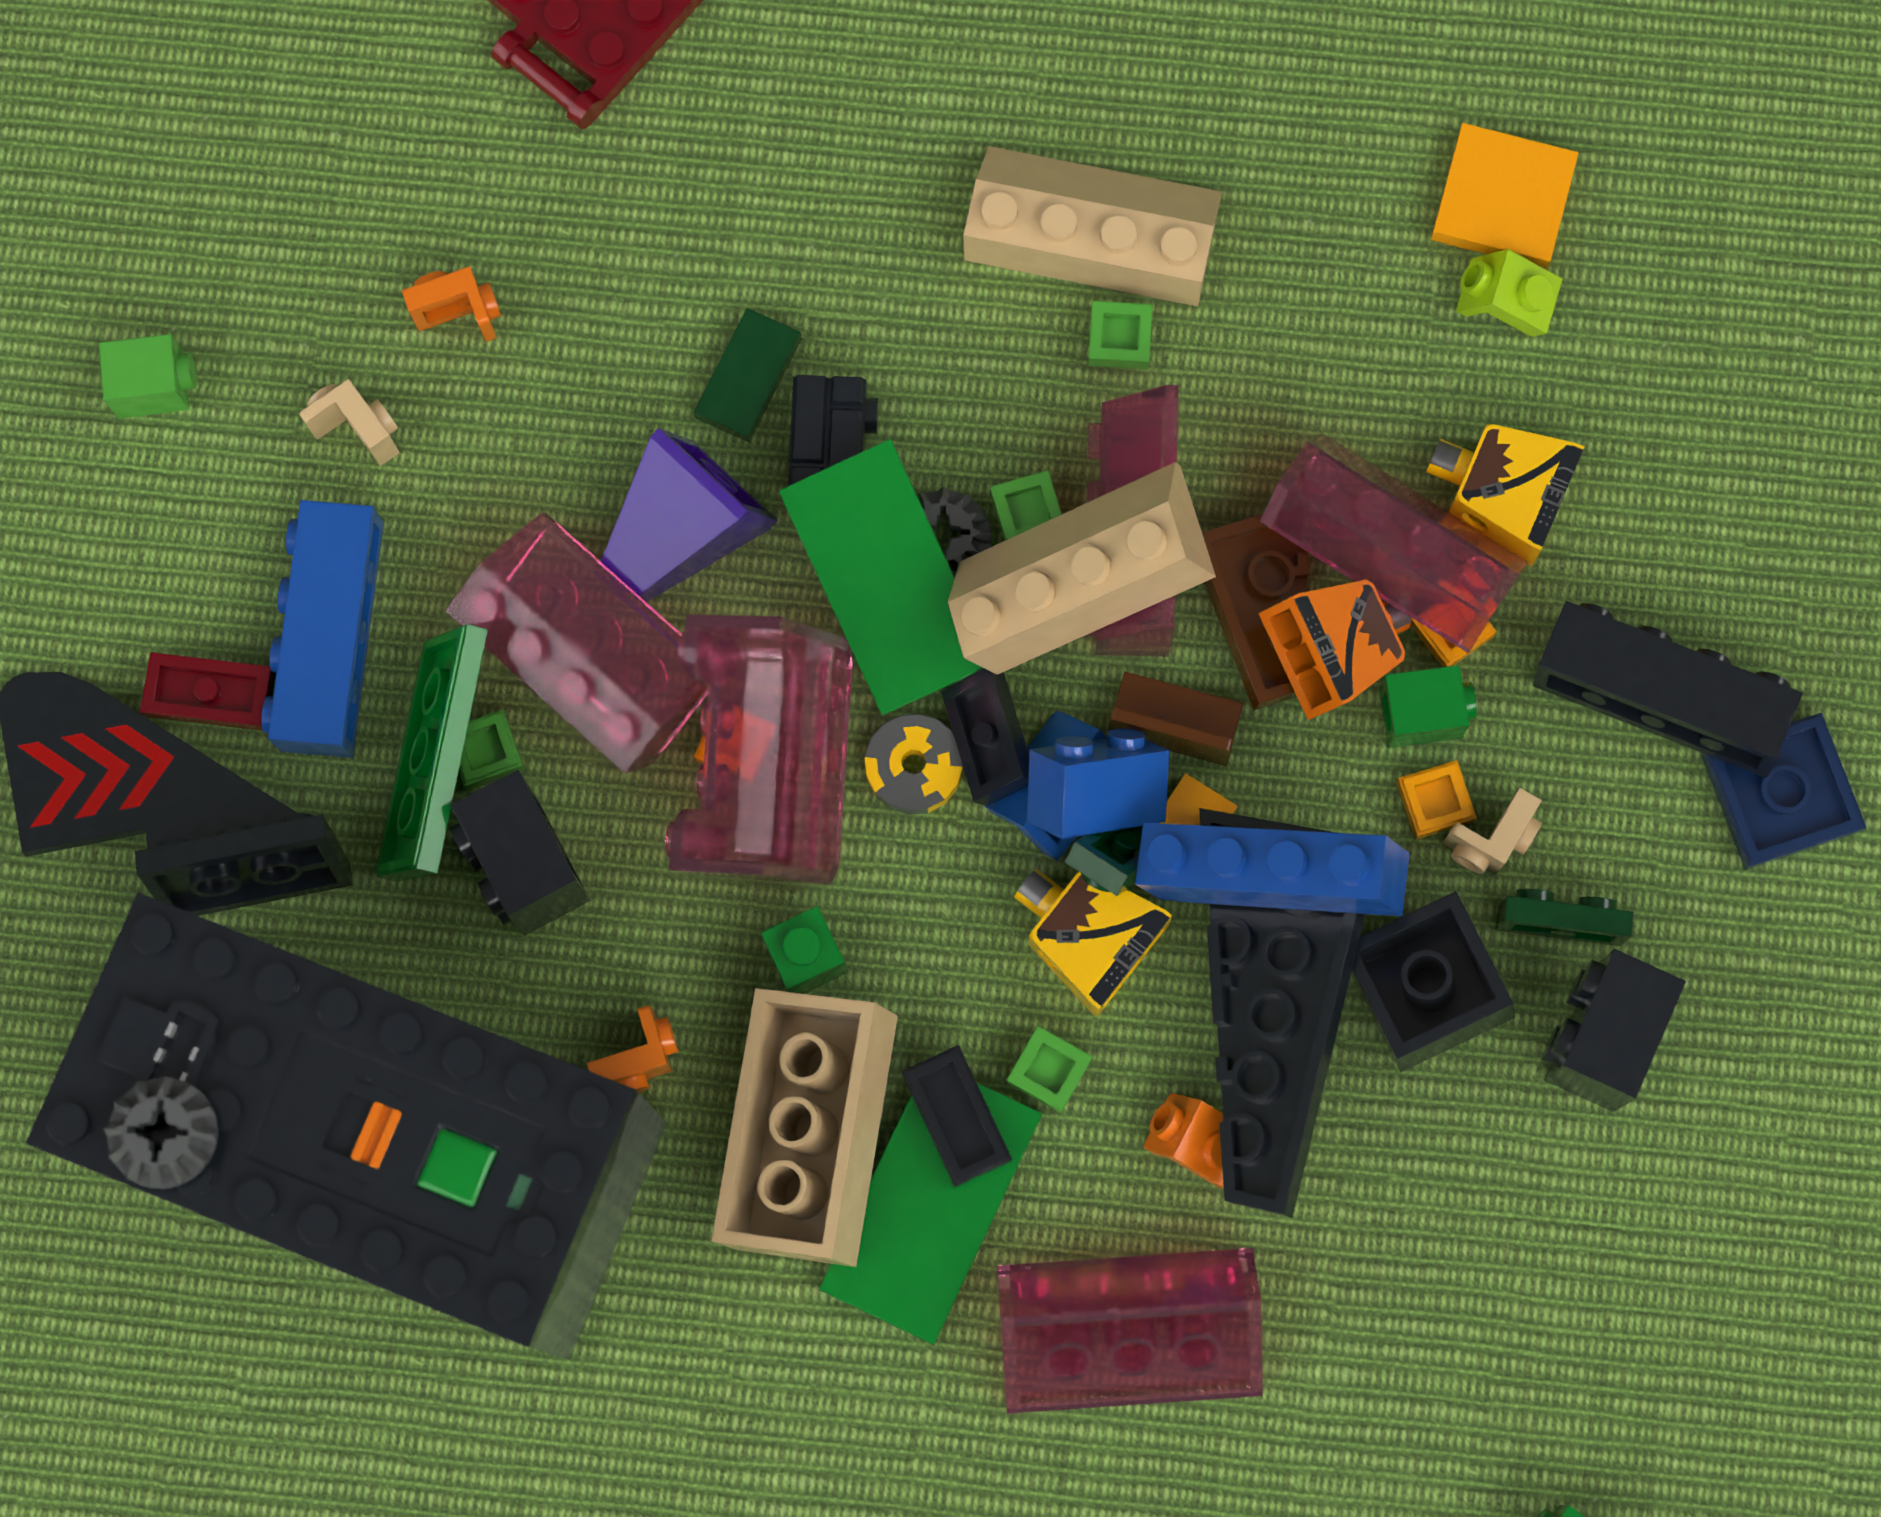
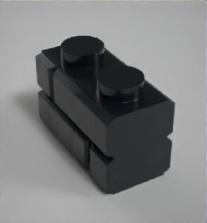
[788,375,879,486]

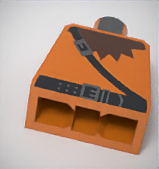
[1258,579,1411,720]

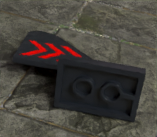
[0,672,353,916]

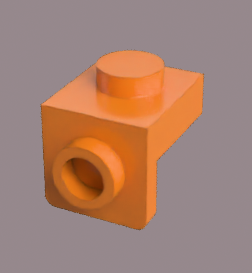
[401,266,502,342]
[587,1005,679,1093]
[1144,1093,1224,1189]

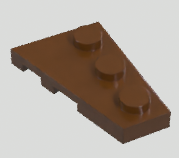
[1202,500,1310,710]

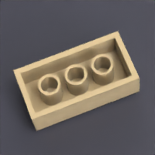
[711,988,898,1267]

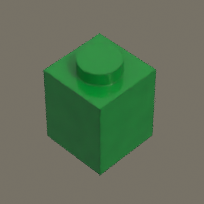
[1379,665,1477,748]
[761,906,848,994]

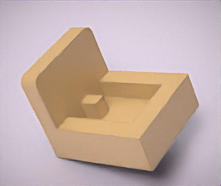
[299,379,400,466]
[1443,788,1542,875]

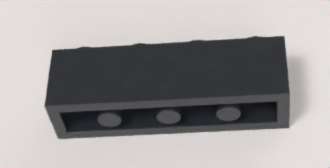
[1533,601,1803,778]

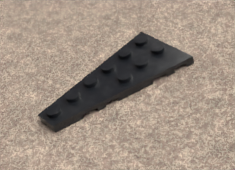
[1199,808,1365,1218]

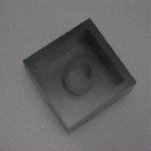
[449,769,591,936]
[1351,891,1515,1072]
[1541,949,1686,1112]

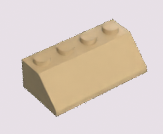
[963,146,1222,307]
[948,462,1216,675]

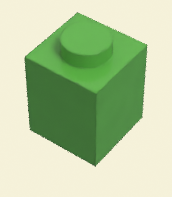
[99,334,197,419]

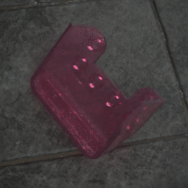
[665,615,852,885]

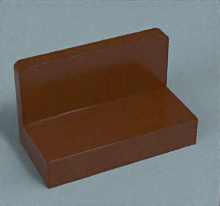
[1108,671,1244,766]

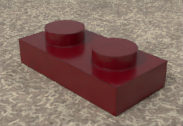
[140,652,276,731]

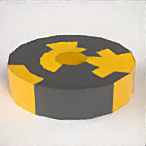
[865,714,963,815]

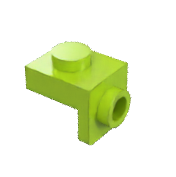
[1456,249,1563,337]

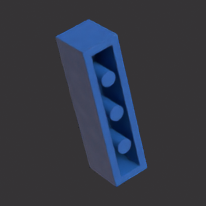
[262,500,384,758]
[1135,822,1410,916]

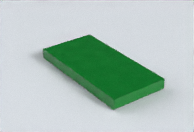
[778,439,983,716]
[375,624,488,882]
[819,1082,1042,1346]

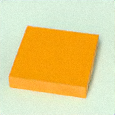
[1431,123,1579,270]

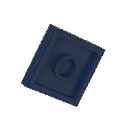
[1701,712,1867,870]

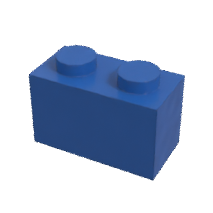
[1027,728,1169,839]

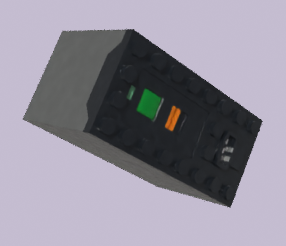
[25,892,667,1360]

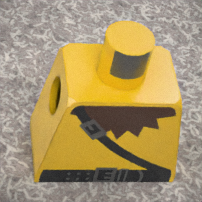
[1426,424,1585,566]
[1014,868,1172,1018]

